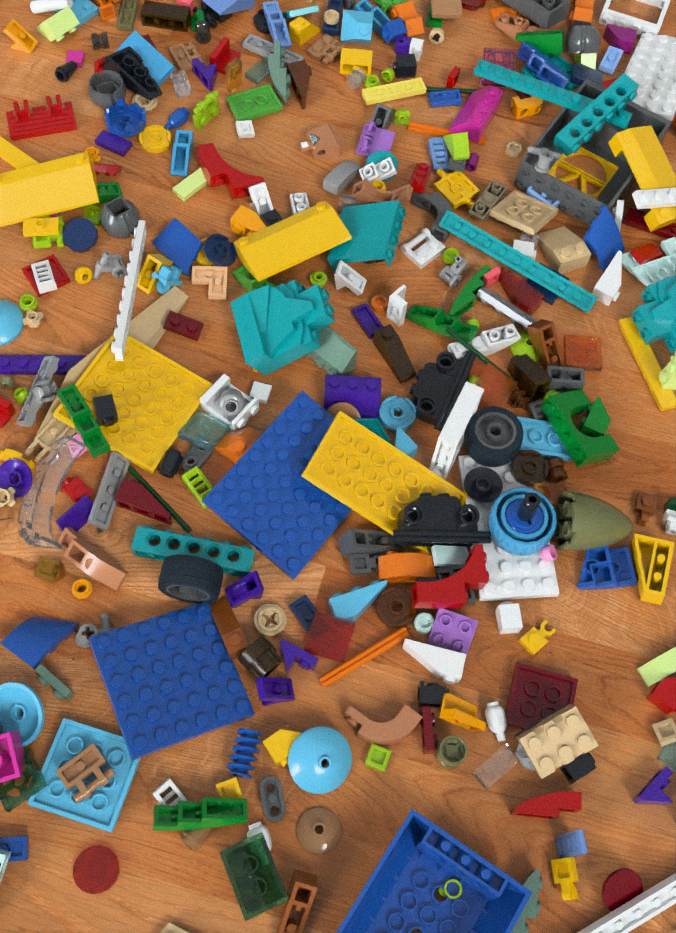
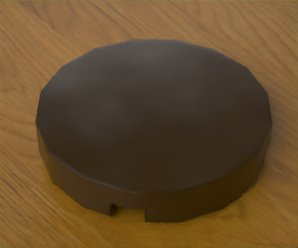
[510,450,549,486]

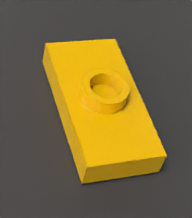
[23,217,60,237]

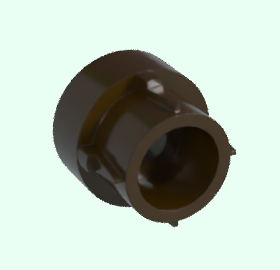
[238,635,282,679]

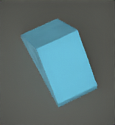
[394,428,418,458]

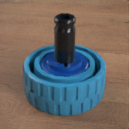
[488,487,557,556]

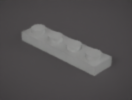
[242,33,304,67]
[476,286,538,331]
[87,451,130,531]

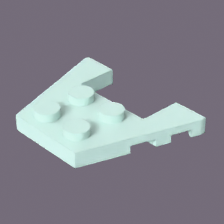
[622,237,676,287]

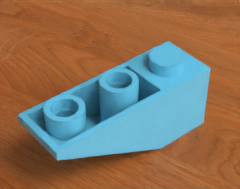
[328,580,387,627]

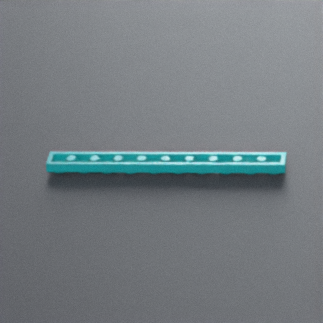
[473,59,633,129]
[439,210,598,313]

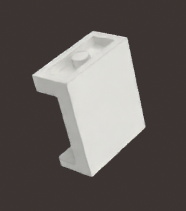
[200,374,259,431]

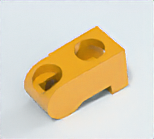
[510,96,543,119]

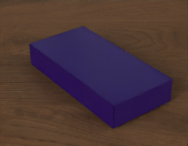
[95,130,132,157]
[351,303,384,339]

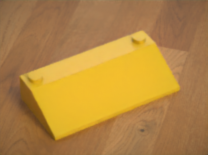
[608,125,676,232]
[0,151,99,227]
[233,201,352,282]

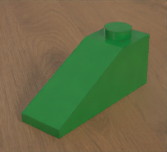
[515,30,564,56]

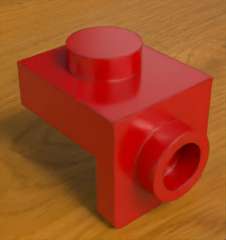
[59,476,94,503]

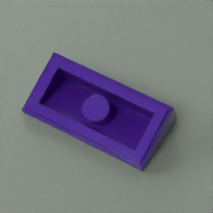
[56,495,93,532]

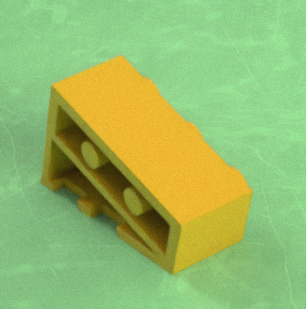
[631,533,675,605]

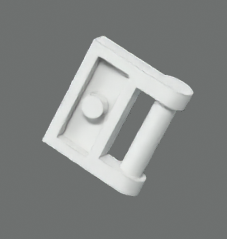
[400,228,446,269]

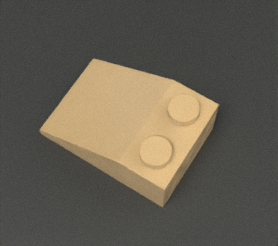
[534,226,591,274]

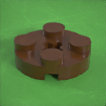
[376,587,417,629]

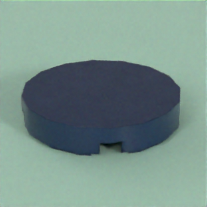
[63,218,98,253]
[204,234,237,267]

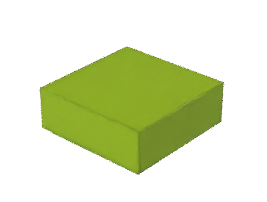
[364,743,392,772]

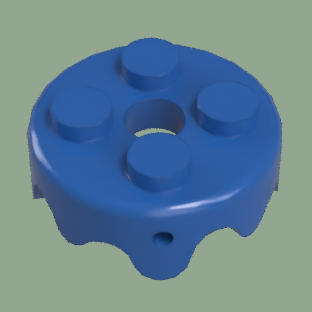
[104,98,146,138]

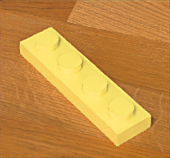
[362,77,427,105]

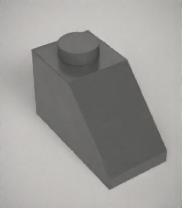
[371,103,396,130]

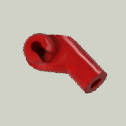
[94,56,106,74]

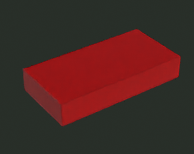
[630,243,663,265]

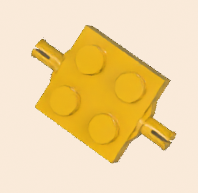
[433,168,480,210]

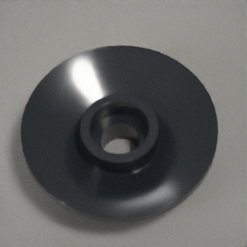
[464,467,503,503]

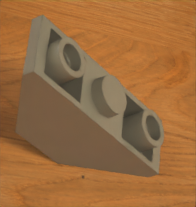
[468,179,508,222]

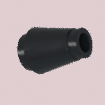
[55,61,77,82]

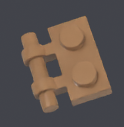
[306,34,346,65]
[168,41,205,73]
[55,743,116,804]

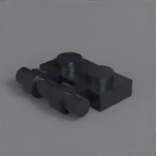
[193,1,232,29]

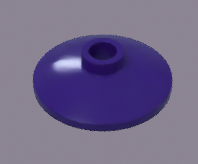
[0,459,33,498]

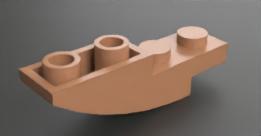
[495,13,548,43]
[56,527,128,590]

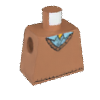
[299,122,340,159]

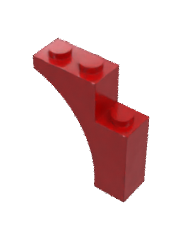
[196,143,265,200]
[411,544,489,609]

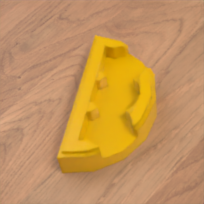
[0,448,35,471]

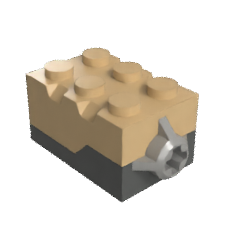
[513,703,599,779]

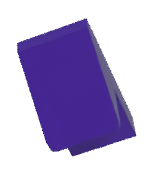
[192,58,218,92]
[225,570,264,608]
[280,638,319,675]
[256,677,295,706]
[633,766,673,805]

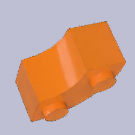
[569,0,594,23]
[390,1,424,37]
[378,551,436,584]

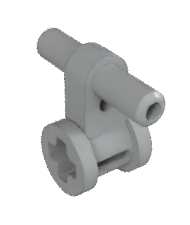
[527,146,561,173]
[92,251,127,279]
[439,256,468,288]
[75,613,113,648]

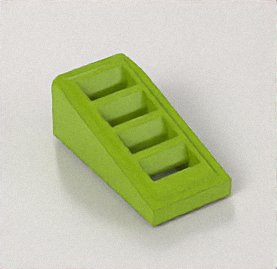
[181,466,213,510]

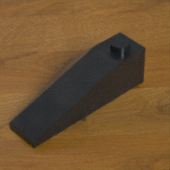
[104,46,162,100]

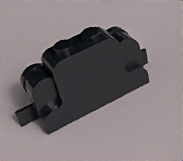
[409,350,477,431]
[393,493,492,547]

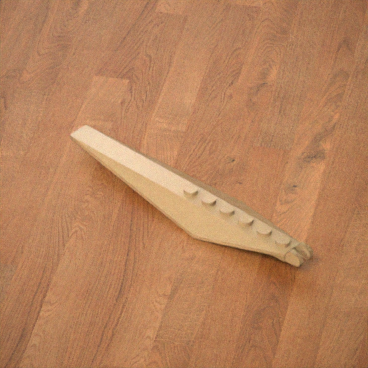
[24,286,189,463]

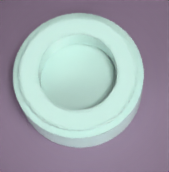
[414,612,435,634]

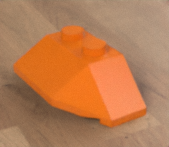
[212,427,262,464]

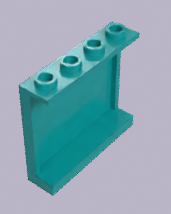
[327,200,406,271]

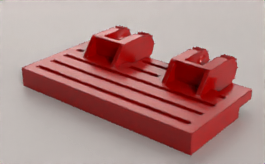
[6,94,77,141]

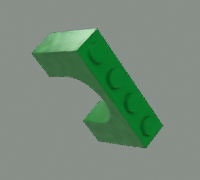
[540,389,620,467]

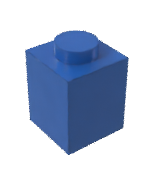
[380,18,408,44]

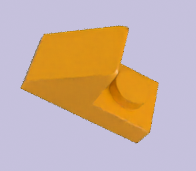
[3,18,38,54]

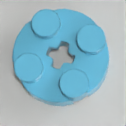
[379,396,416,433]

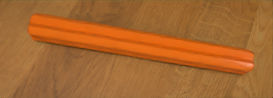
[408,121,487,145]
[319,626,409,688]

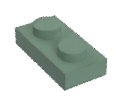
[35,664,75,702]

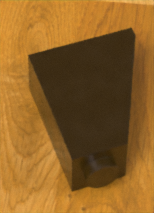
[507,354,552,403]

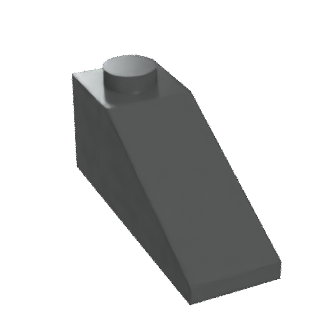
[338,528,403,557]

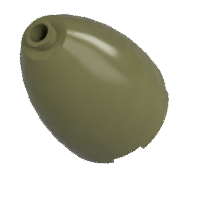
[552,491,633,551]

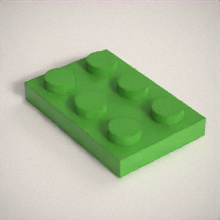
[226,83,283,121]

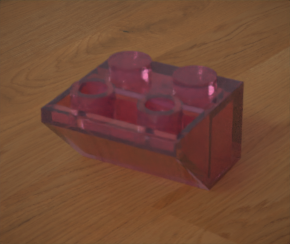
[479,48,516,88]

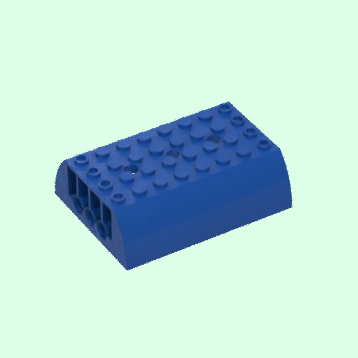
[336,809,532,933]

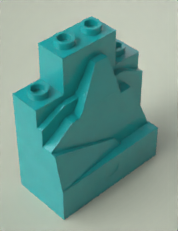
[630,276,676,354]
[230,280,335,376]

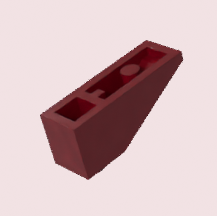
[114,478,172,525]

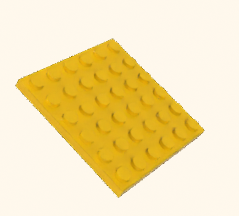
[53,334,213,475]

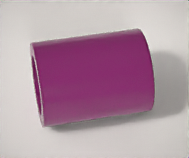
[465,153,479,172]

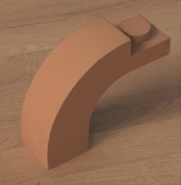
[351,179,413,205]
[344,704,423,745]

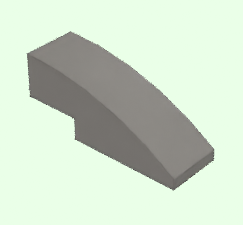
[323,160,363,196]

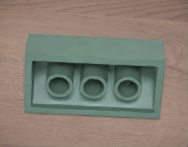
[305,325,358,376]

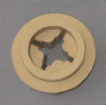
[132,94,158,112]
[254,604,287,637]

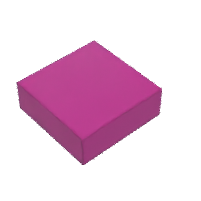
[66,50,85,67]

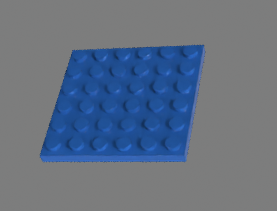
[88,602,255,761]

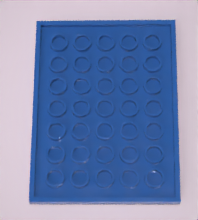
[202,390,352,580]

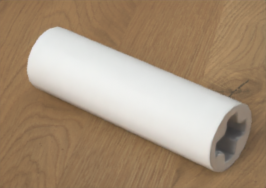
[30,0,73,14]

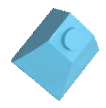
[340,9,374,45]

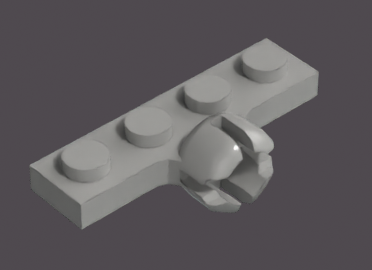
[16,355,59,427]

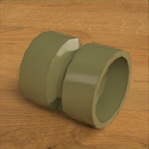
[435,735,468,770]

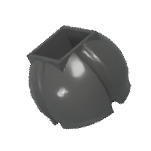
[565,25,600,53]
[88,70,126,111]
[100,196,141,239]

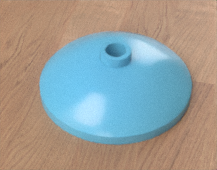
[0,299,24,346]
[0,682,44,747]
[288,726,352,794]

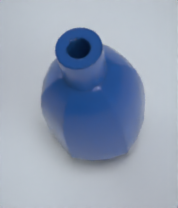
[164,107,190,131]

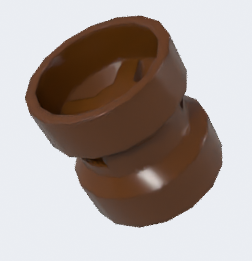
[548,458,568,483]

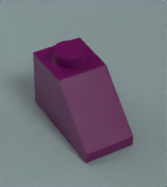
[603,24,637,55]

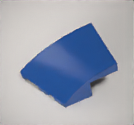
[584,205,624,270]
[152,218,203,276]
[577,546,637,590]
[0,616,79,670]

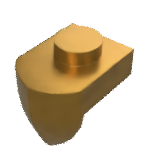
[34,556,65,582]

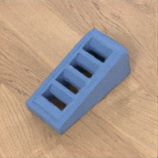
[427,137,449,172]
[555,829,588,859]

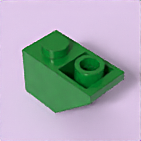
[579,397,611,437]

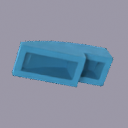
[353,0,391,35]
[170,130,194,177]

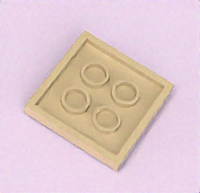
[489,190,559,235]

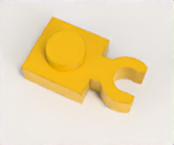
[518,620,556,657]
[216,776,245,799]

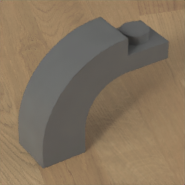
[412,191,453,243]

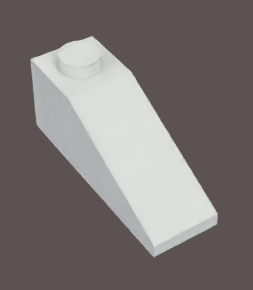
[592,250,622,306]
[402,639,466,684]

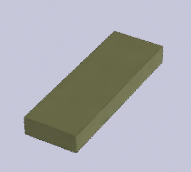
[117,0,140,32]

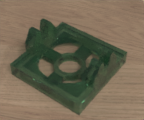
[0,747,47,812]

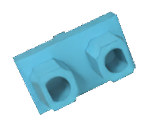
[151,265,183,294]

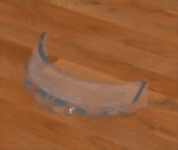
[18,435,85,549]

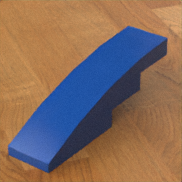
[516,41,570,89]

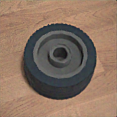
[464,406,523,467]
[158,554,223,604]

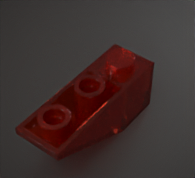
[498,267,544,316]

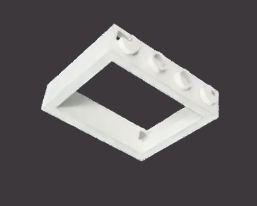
[598,0,670,36]
[429,381,484,480]

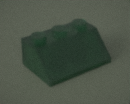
[220,832,289,921]

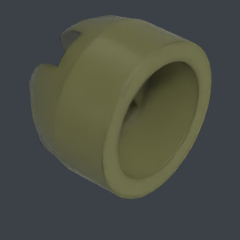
[0,377,15,390]

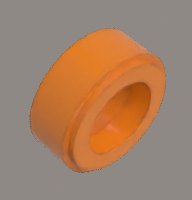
[371,295,388,313]

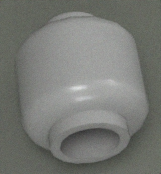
[219,388,244,416]

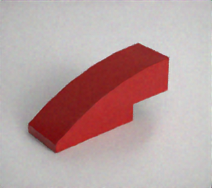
[511,791,581,820]

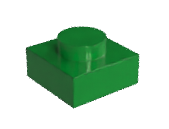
[190,9,205,33]

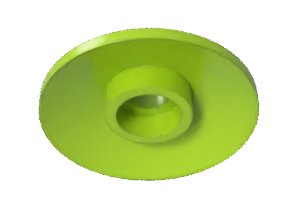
[510,332,540,362]

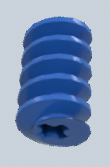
[227,728,262,779]

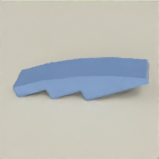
[262,1,292,48]

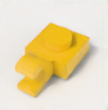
[551,857,579,900]

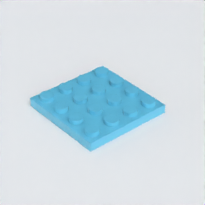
[27,718,142,833]

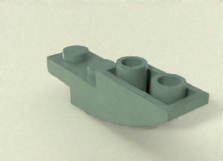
[268,41,291,105]
[511,870,543,933]

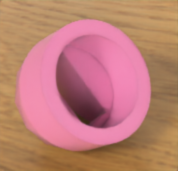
[540,544,557,561]

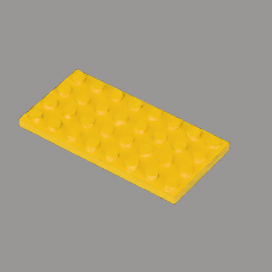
[301,411,468,556]

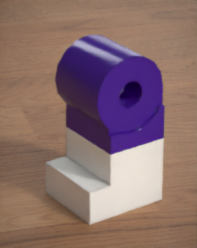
[394,36,424,62]

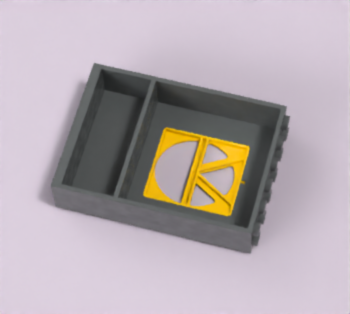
[514,78,672,226]

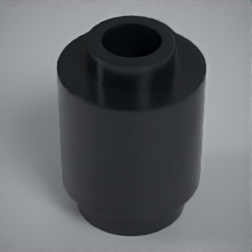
[159,448,184,479]

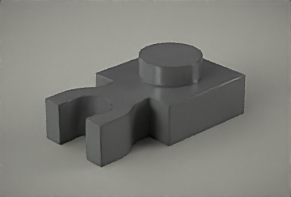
[347,553,382,576]

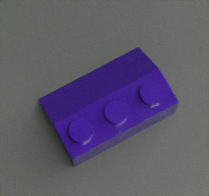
[324,374,381,419]

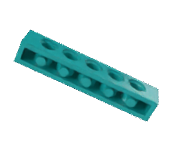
[553,73,639,157]
[131,526,256,577]

